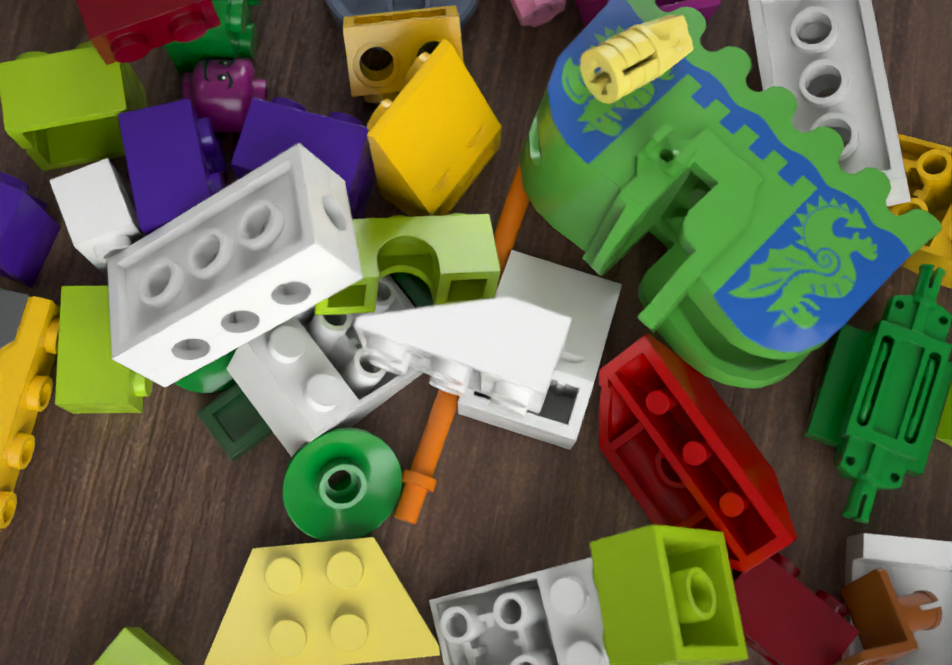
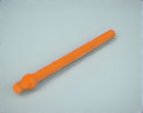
[393,162,530,525]

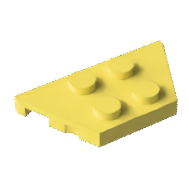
[204,537,440,665]

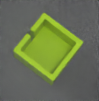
[0,41,147,171]

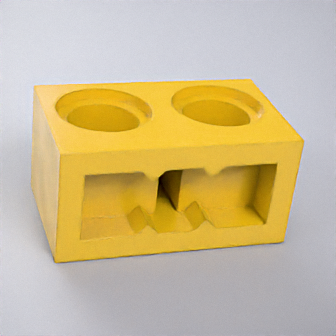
[343,5,464,103]

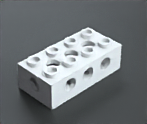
[748,0,911,207]
[107,143,363,387]

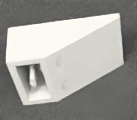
[458,250,622,450]
[227,274,423,457]
[354,296,572,417]
[429,557,609,665]

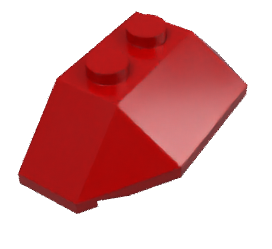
[599,334,797,573]

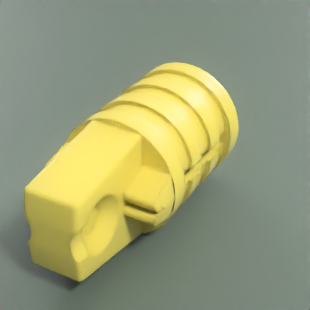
[580,15,693,104]

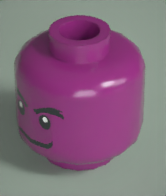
[182,58,268,133]

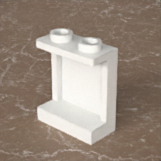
[842,533,952,665]

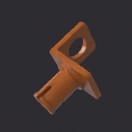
[833,568,942,665]

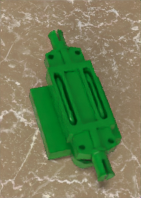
[802,264,952,523]

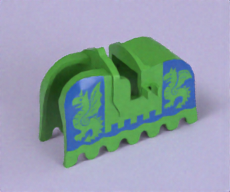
[519,0,942,388]

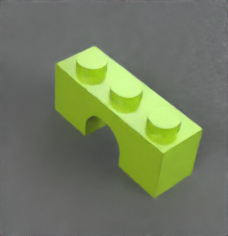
[314,213,501,315]

